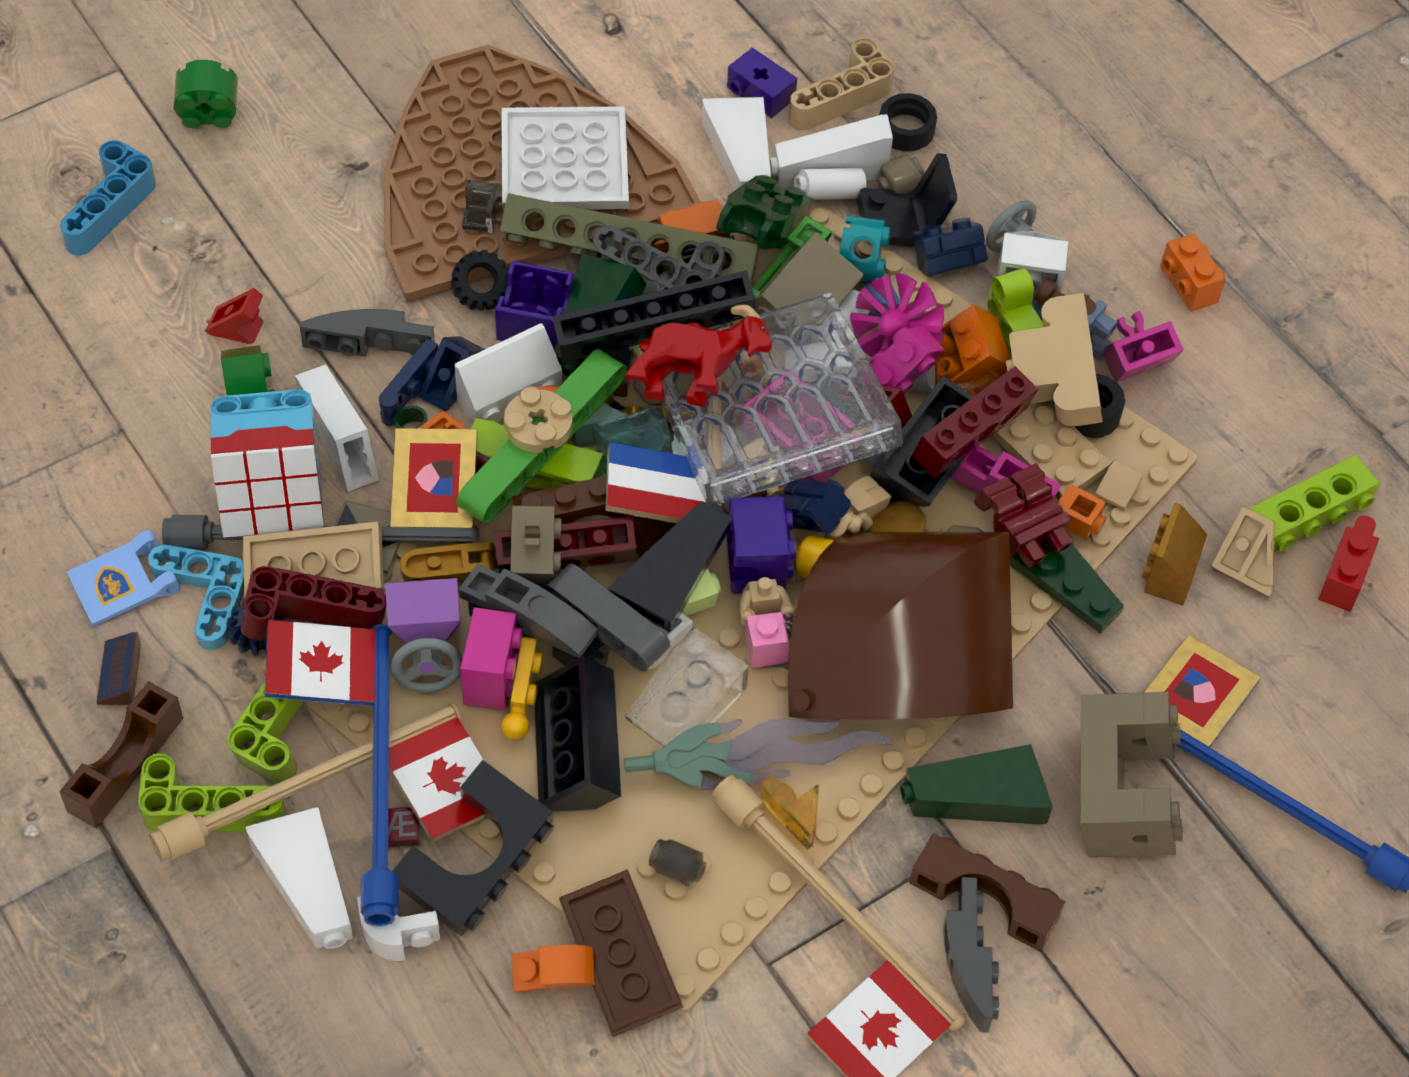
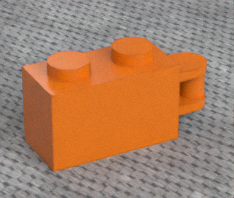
[653,199,731,253]

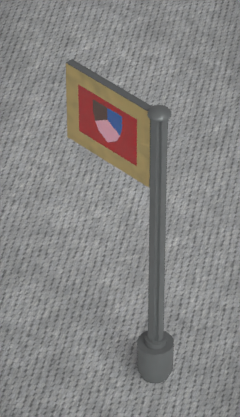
[162,428,480,549]

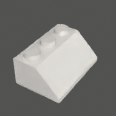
[455,323,562,424]

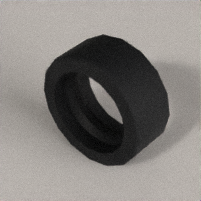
[879,93,937,151]

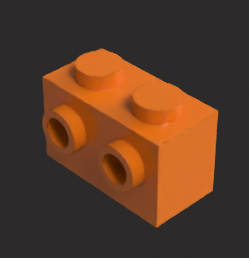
[1160,233,1226,312]

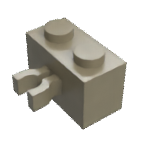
[510,506,561,584]

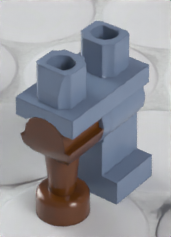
[1034,278,1117,360]

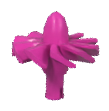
[850,273,944,357]

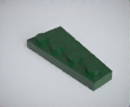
[1010,540,1124,634]

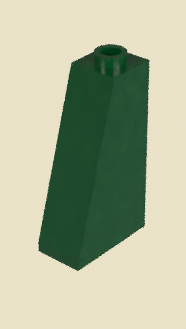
[554,254,647,377]
[900,744,1053,825]

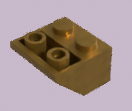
[1142,503,1208,605]

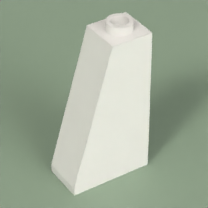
[701,97,771,191]
[769,114,893,187]
[295,365,379,492]
[246,807,353,949]

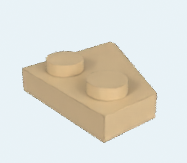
[1211,506,1275,597]

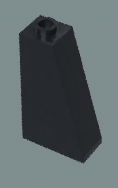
[609,501,732,633]

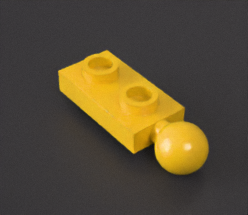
[501,637,543,741]

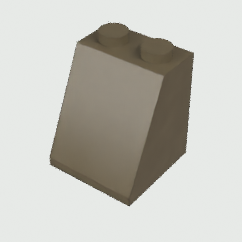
[755,232,864,349]

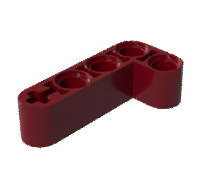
[241,566,387,640]

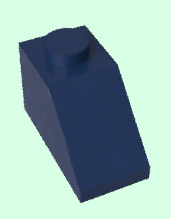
[418,336,485,411]

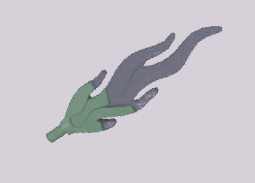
[624,718,893,790]

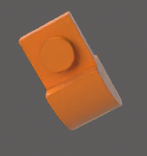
[512,945,595,993]

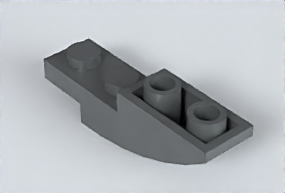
[300,309,435,357]
[458,564,599,658]
[943,877,999,1033]

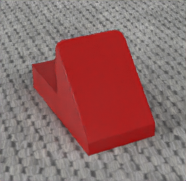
[205,288,264,344]

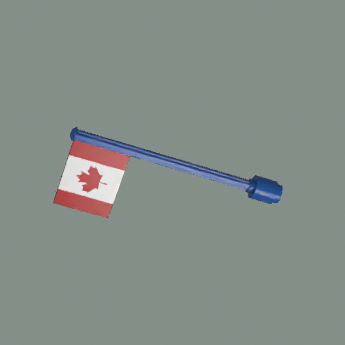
[265,620,399,926]

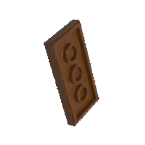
[559,869,684,1037]

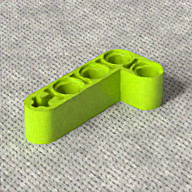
[988,268,1044,351]
[228,682,304,783]
[138,753,286,832]

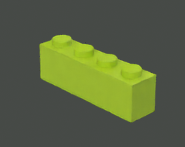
[471,418,603,490]

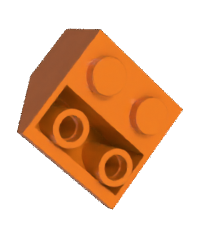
[935,304,1010,389]

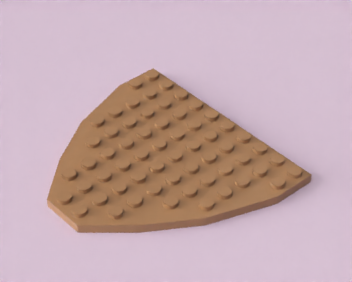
[384,45,701,302]

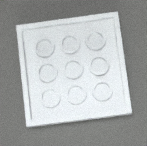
[502,106,629,211]

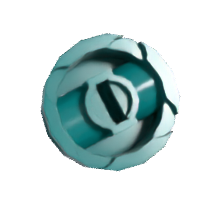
[840,215,891,283]

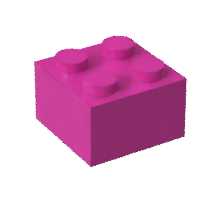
[460,608,523,710]

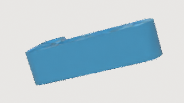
[60,140,156,255]

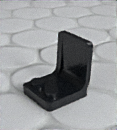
[856,153,957,247]

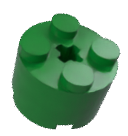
[174,60,238,128]

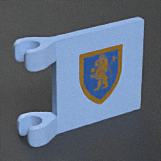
[67,530,180,628]

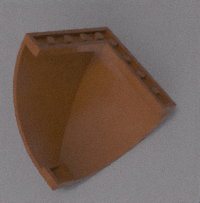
[788,532,1013,720]

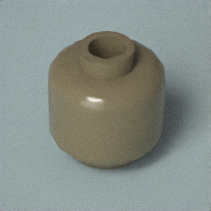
[878,154,925,194]

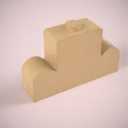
[1006,292,1103,426]

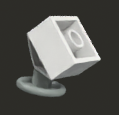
[986,200,1068,307]

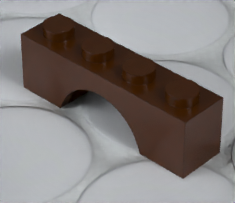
[512,476,650,524]
[60,681,183,829]
[909,833,1065,952]

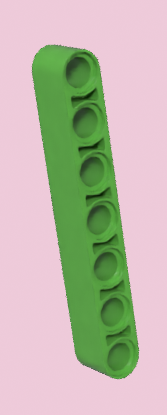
[456,349,627,524]

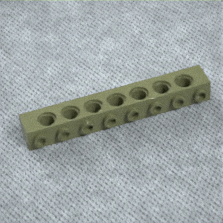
[500,193,760,285]

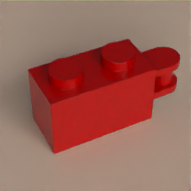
[1318,515,1379,612]

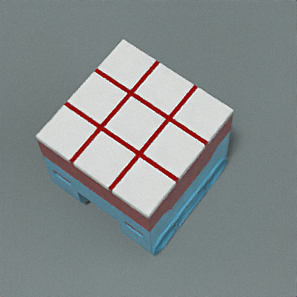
[211,389,324,538]

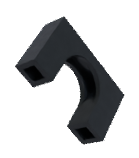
[392,760,554,937]

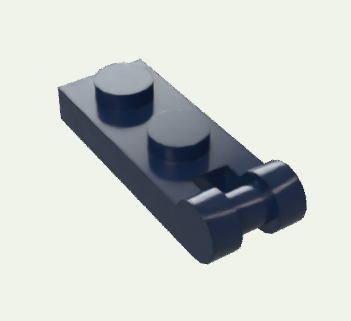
[379,338,439,426]

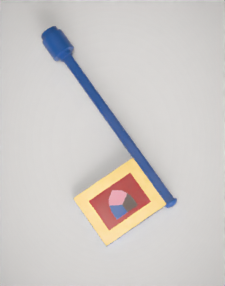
[1145,635,1409,893]

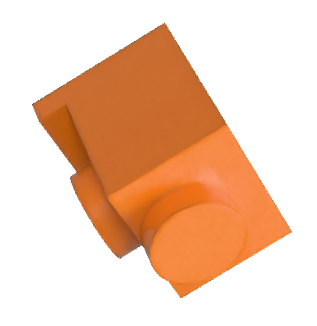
[1059,484,1107,541]

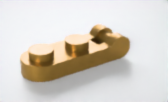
[399,541,498,582]

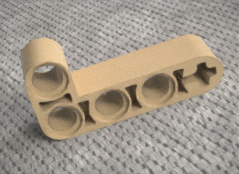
[789,38,894,130]

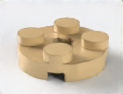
[504,387,573,453]

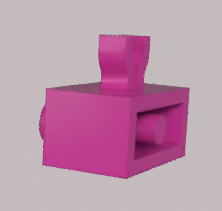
[1103,311,1184,382]

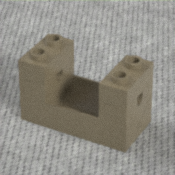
[1080,692,1183,857]

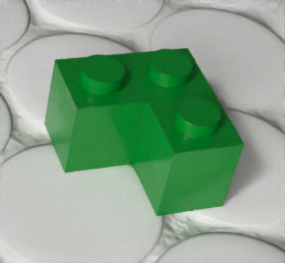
[221,345,274,395]

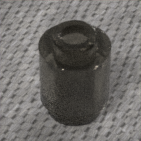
[649,839,707,887]

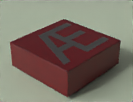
[388,807,419,847]

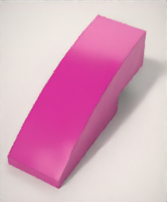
[951,446,1061,500]

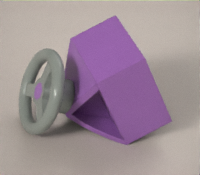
[385,578,462,693]

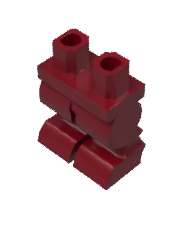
[974,463,1073,568]

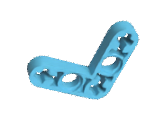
[148,545,244,650]

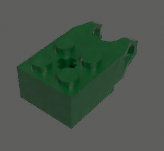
[716,175,813,250]

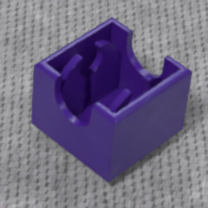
[495,261,575,350]
[726,496,796,594]

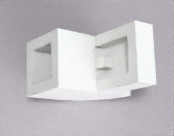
[357,896,440,961]

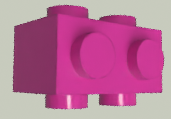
[864,326,944,394]

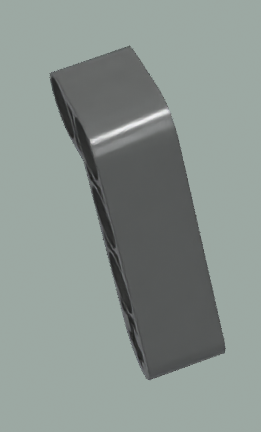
[593,226,726,289]
[544,564,671,672]

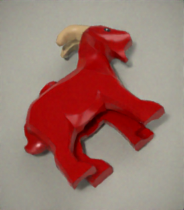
[626,305,772,407]

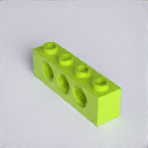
[1250,454,1380,552]

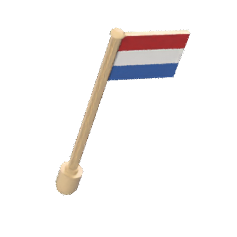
[605,322,731,523]

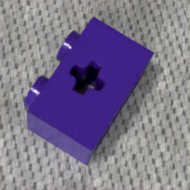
[727,47,798,118]

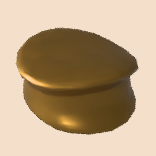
[870,501,926,532]

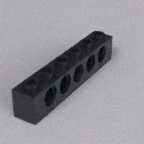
[552,270,755,363]

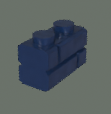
[913,218,988,276]
[779,477,852,533]

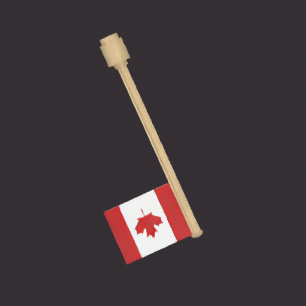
[149,703,486,861]
[712,775,966,1077]

